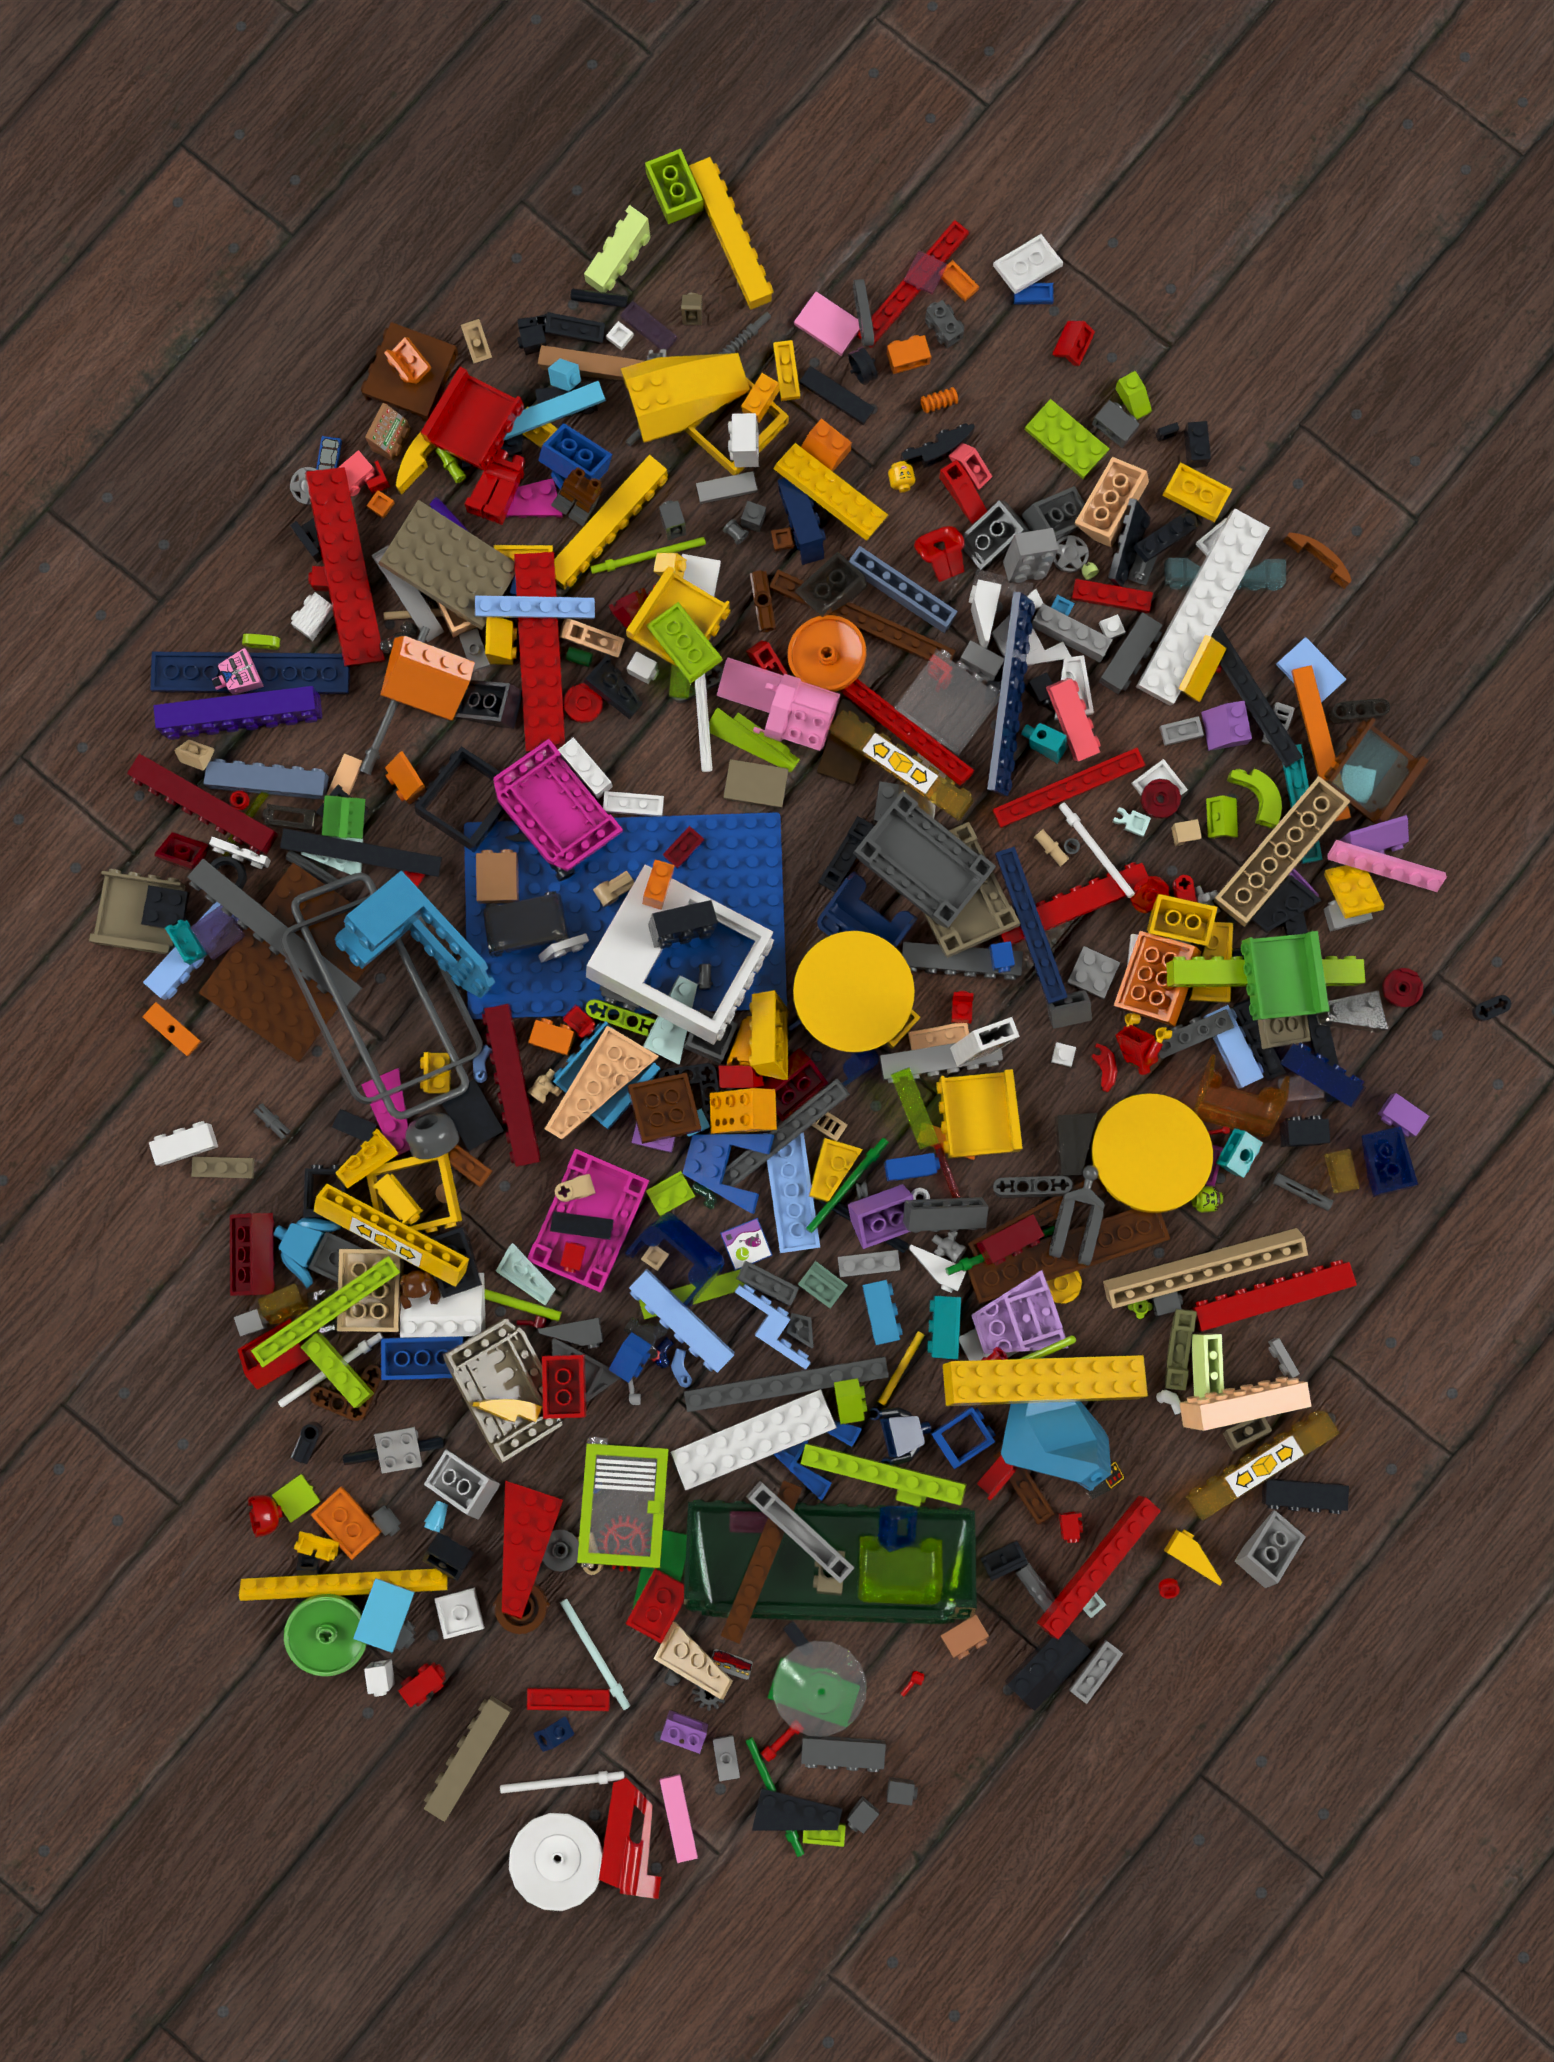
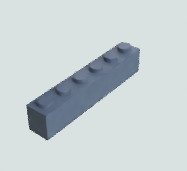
[848,546,957,634]
[204,759,329,800]

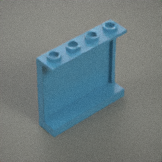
[553,1021,661,1130]

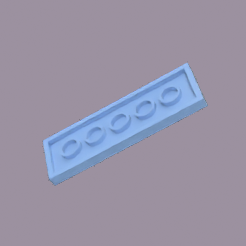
[763,1132,820,1253]

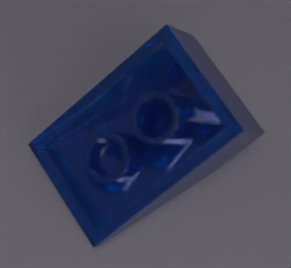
[1361,1126,1418,1197]

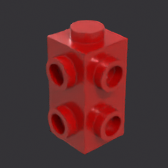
[398,1662,446,1708]

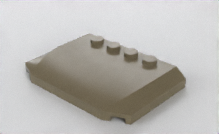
[443,1319,562,1463]

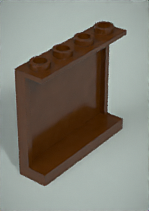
[361,322,459,422]

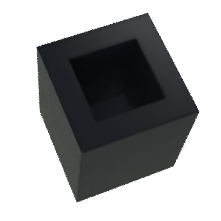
[517,324,547,355]
[1027,672,1053,706]

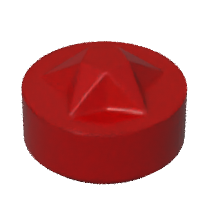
[1158,1578,1180,1599]

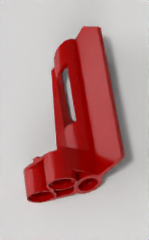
[599,1778,662,1899]

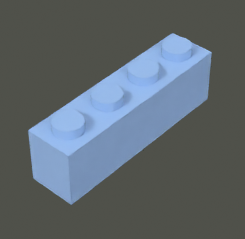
[1203,1005,1264,1089]

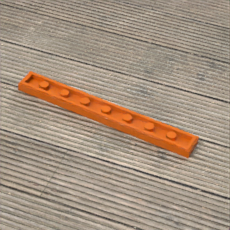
[1291,665,1351,822]

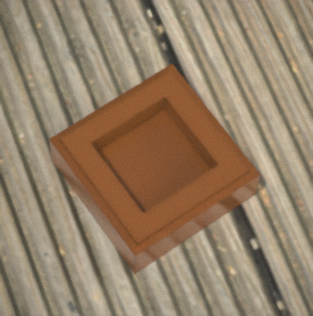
[771,527,794,551]

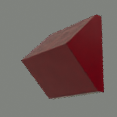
[155,832,209,871]

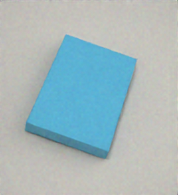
[353,1578,415,1653]

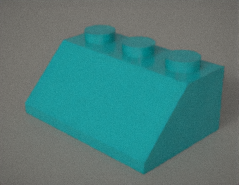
[927,1296,961,1359]

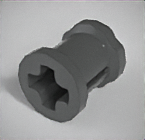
[723,518,749,545]

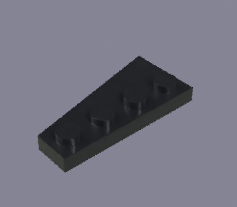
[1108,498,1151,587]
[752,1788,842,1831]

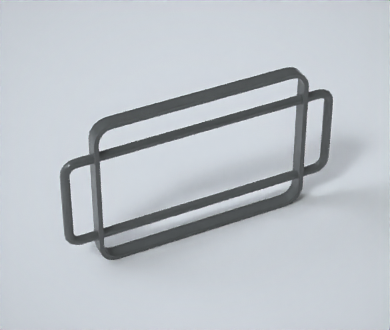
[281,873,482,1120]

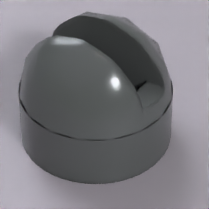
[1064,838,1080,854]
[664,1669,681,1686]

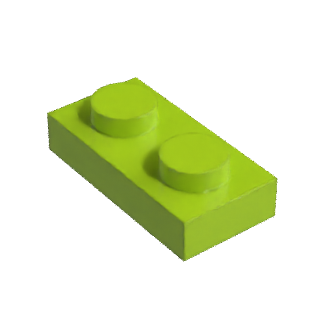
[802,1823,846,1847]

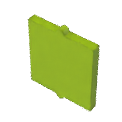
[272,1474,321,1523]

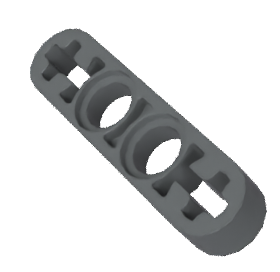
[853,279,874,346]
[993,1176,1072,1198]

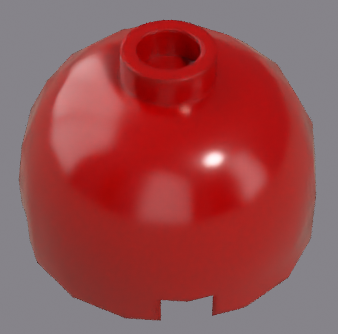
[248,1495,282,1538]

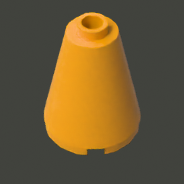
[727,1016,752,1065]

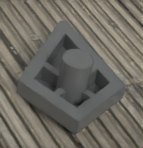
[787,1313,814,1348]

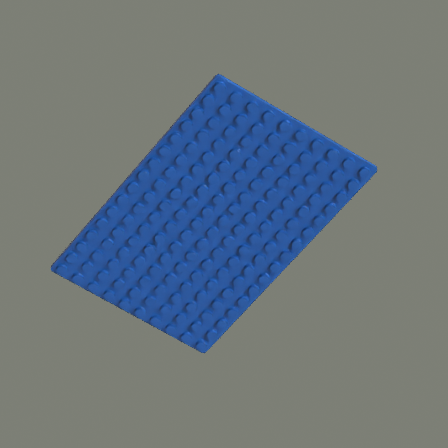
[464,812,787,1019]

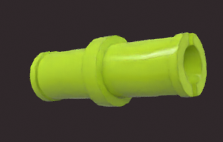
[436,448,466,483]

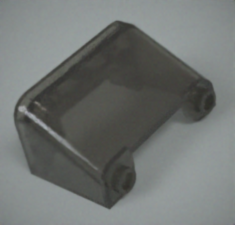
[482,891,570,958]

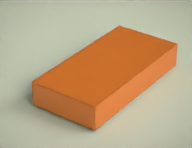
[938,260,979,302]

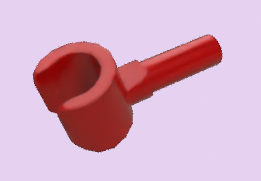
[900,1671,924,1697]

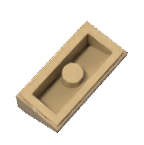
[175,740,214,770]

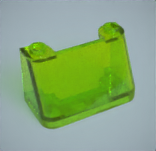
[858,1536,943,1605]

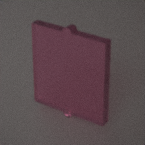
[904,251,947,295]

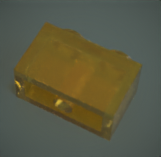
[1325,1149,1359,1194]

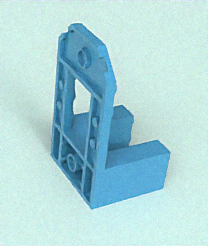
[334,870,495,998]

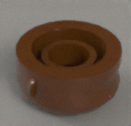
[493,1583,550,1634]

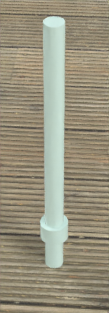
[560,1598,631,1710]

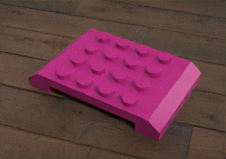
[527,1149,649,1293]

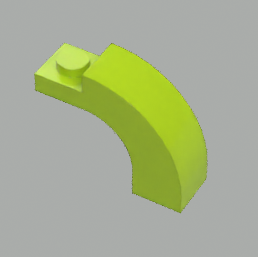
[1227,769,1282,829]

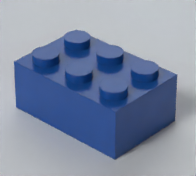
[539,423,612,481]

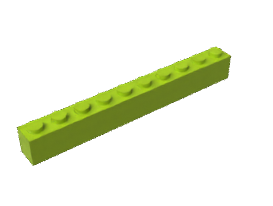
[1166,956,1365,987]

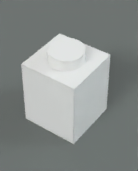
[627,651,659,684]

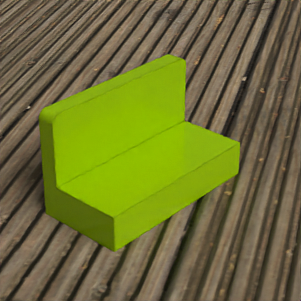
[1206,796,1238,838]

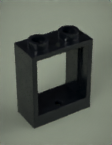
[303,1165,348,1218]

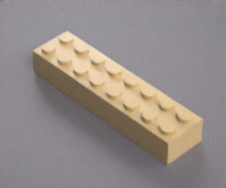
[1214,776,1350,927]

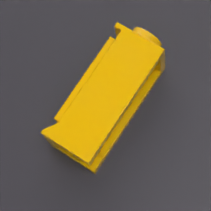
[372,1173,423,1225]

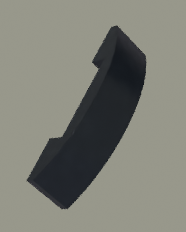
[818,816,874,893]

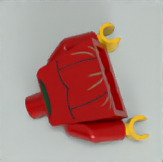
[1115,1013,1172,1075]

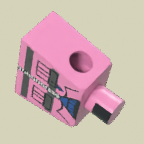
[212,648,264,694]

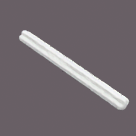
[695,674,712,772]

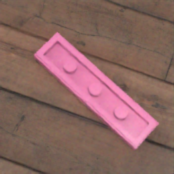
[660,1774,698,1863]

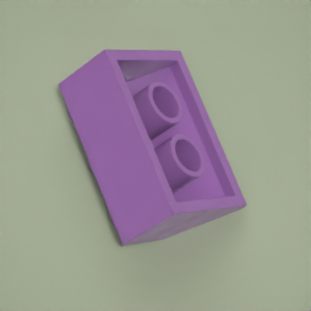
[1340,815,1409,854]
[848,1184,913,1249]

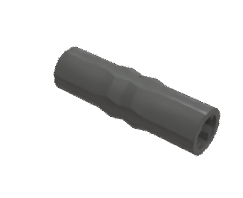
[1015,1562,1056,1613]

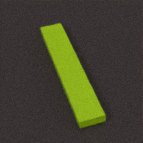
[639,1269,745,1319]

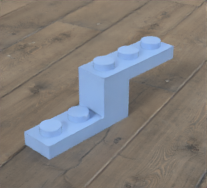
[735,1284,810,1369]

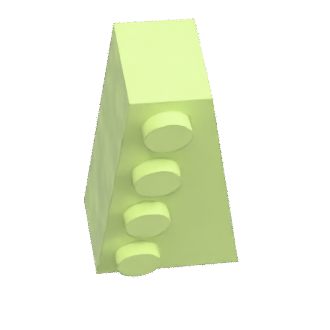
[584,205,650,293]

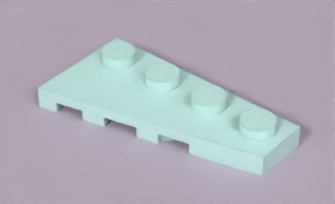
[643,975,698,1064]

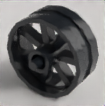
[848,347,878,385]

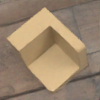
[1171,819,1202,846]

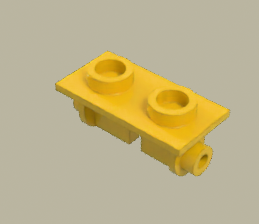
[294,1531,339,1561]

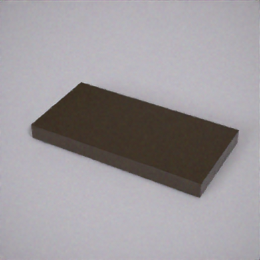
[817,699,877,786]

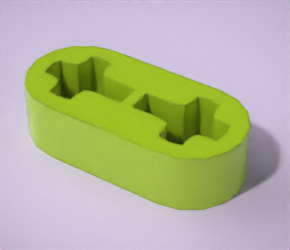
[242,634,280,650]

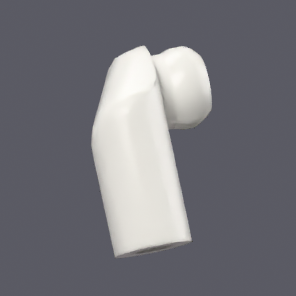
[1156,1390,1181,1414]

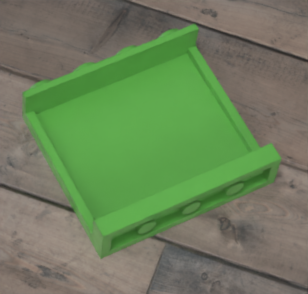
[1241,931,1329,1021]

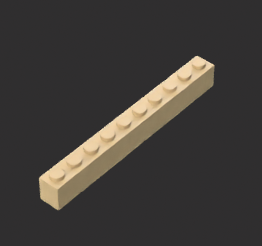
[1103,1228,1308,1309]

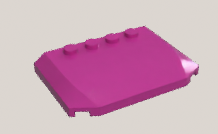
[493,739,623,872]

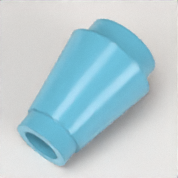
[424,1501,448,1532]

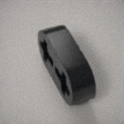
[1472,995,1511,1022]

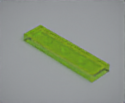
[890,1067,939,1149]

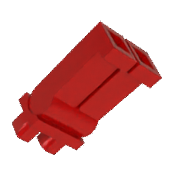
[464,449,525,525]

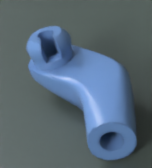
[473,1044,492,1083]
[671,1348,692,1387]

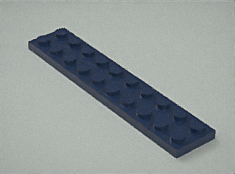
[987,592,1035,796]
[150,652,350,694]

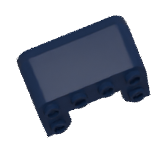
[817,871,918,948]

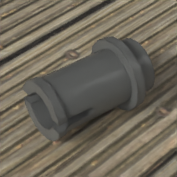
[697,964,713,990]

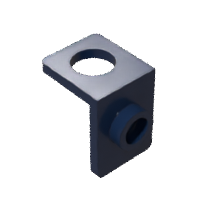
[534,1717,574,1752]

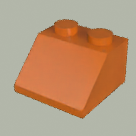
[801,418,852,472]
[385,751,426,804]

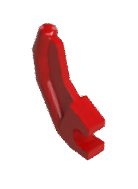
[1091,1043,1118,1092]

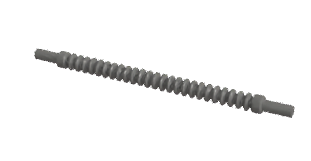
[625,312,771,447]

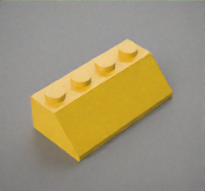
[749,990,788,1080]

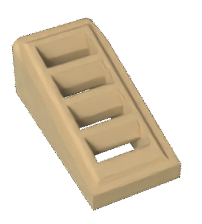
[811,1112,847,1142]

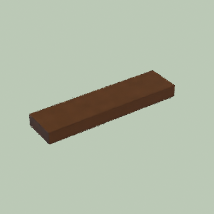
[993,1449,1055,1525]

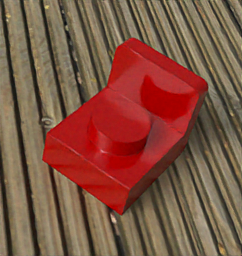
[951,991,974,1024]

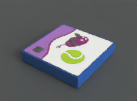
[720,1218,772,1270]

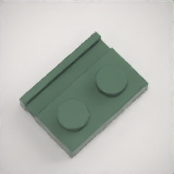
[798,1261,848,1309]

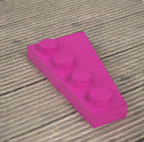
[484,478,563,518]
[361,1068,410,1158]

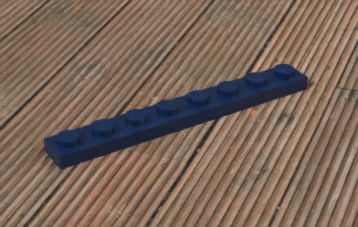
[995,846,1068,1004]

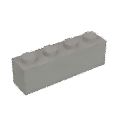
[1032,603,1113,662]

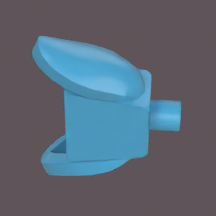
[273,1217,341,1288]

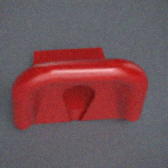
[914,526,965,582]

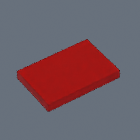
[625,1568,691,1644]

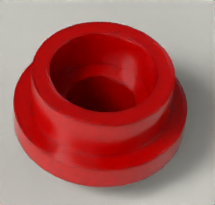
[229,790,250,810]

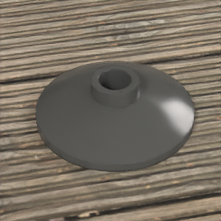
[542,1530,579,1572]

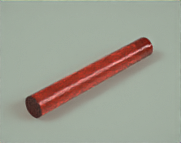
[933,1143,961,1198]

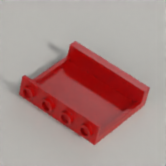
[420,367,524,471]

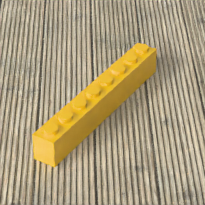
[689,157,774,310]
[555,454,668,590]

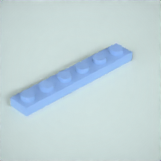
[475,596,595,619]

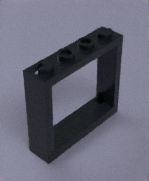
[414,746,506,853]

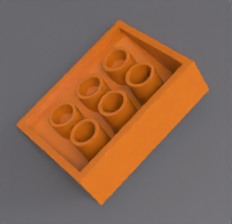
[380,636,475,721]
[1114,931,1201,1027]

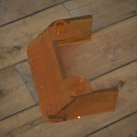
[1193,1054,1290,1137]

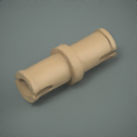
[1034,829,1069,867]

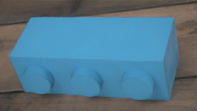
[862,1280,903,1345]

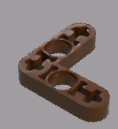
[310,1364,381,1421]

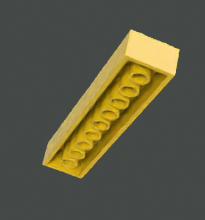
[943,1355,1148,1406]

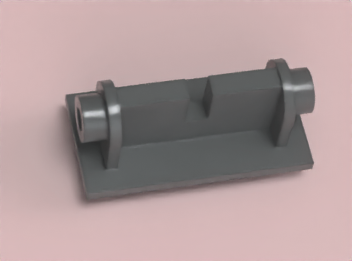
[1128,553,1157,586]

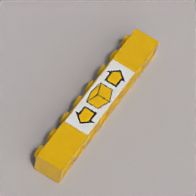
[314,1184,469,1287]

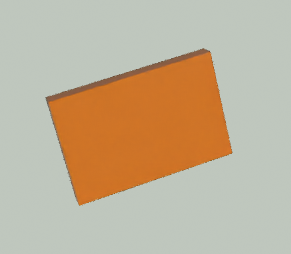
[311,1486,381,1560]

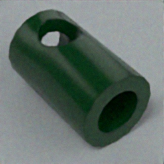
[566,646,593,668]

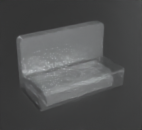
[1278,1075,1324,1103]

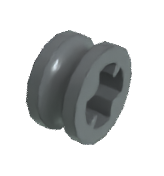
[856,1181,868,1200]

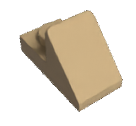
[461,319,492,363]

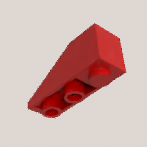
[939,459,987,525]

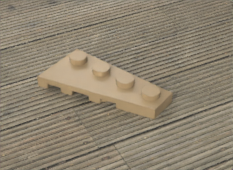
[654,1622,733,1700]

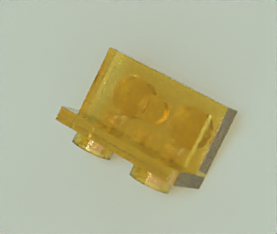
[258,1284,308,1324]

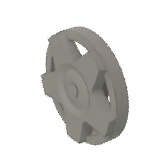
[290,467,317,505]
[1053,535,1089,573]

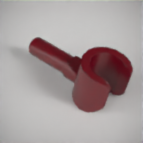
[517,1315,547,1328]

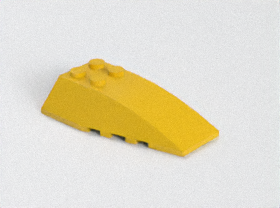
[620,353,750,443]

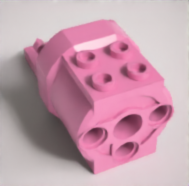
[717,658,840,751]

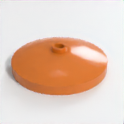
[788,615,867,692]

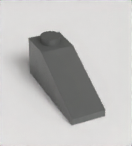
[538,1318,604,1349]

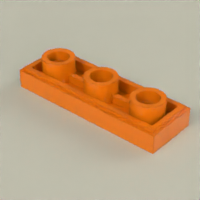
[142,1002,202,1056]

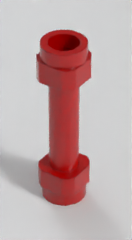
[761,1718,805,1762]

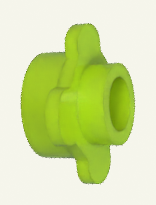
[1128,1300,1152,1319]

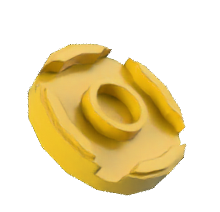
[1047,1271,1082,1303]

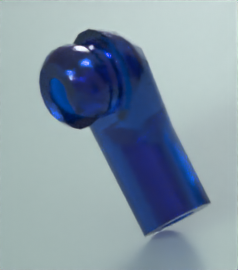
[655,1337,674,1368]

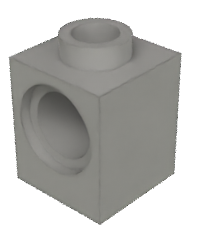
[234,1309,269,1337]

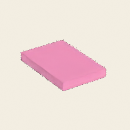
[794,292,860,356]

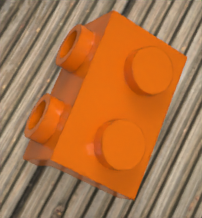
[384,337,432,384]

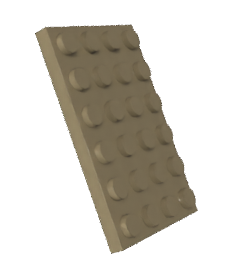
[378,500,515,630]

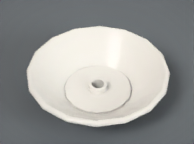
[509,1813,603,1911]

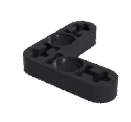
[659,1063,719,1121]

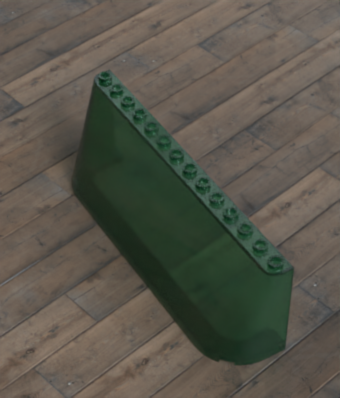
[684,1499,977,1624]

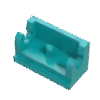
[165,920,207,965]

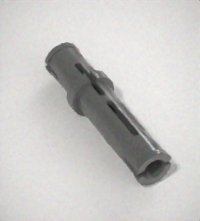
[1273,1172,1334,1211]

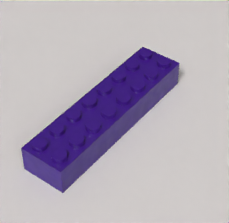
[153,686,323,740]

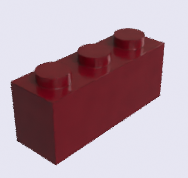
[976,1214,1045,1266]

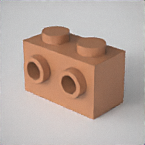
[941,1615,989,1660]

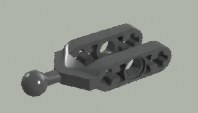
[1049,1165,1104,1266]

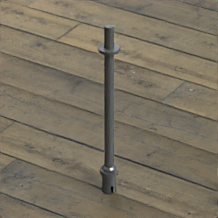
[359,626,430,775]

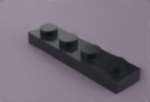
[1133,510,1202,563]

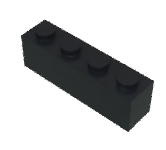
[1262,1478,1349,1514]

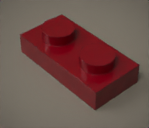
[663,826,704,869]

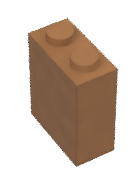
[476,849,519,904]

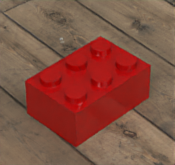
[542,1354,586,1419]

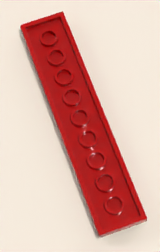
[305,467,385,667]
[514,552,565,752]

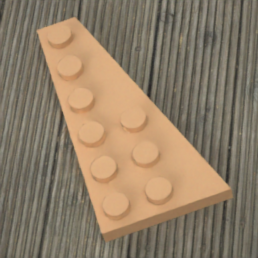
[545,1026,659,1140]

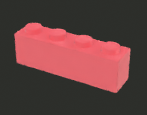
[1046,678,1101,762]

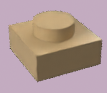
[641,1243,669,1271]

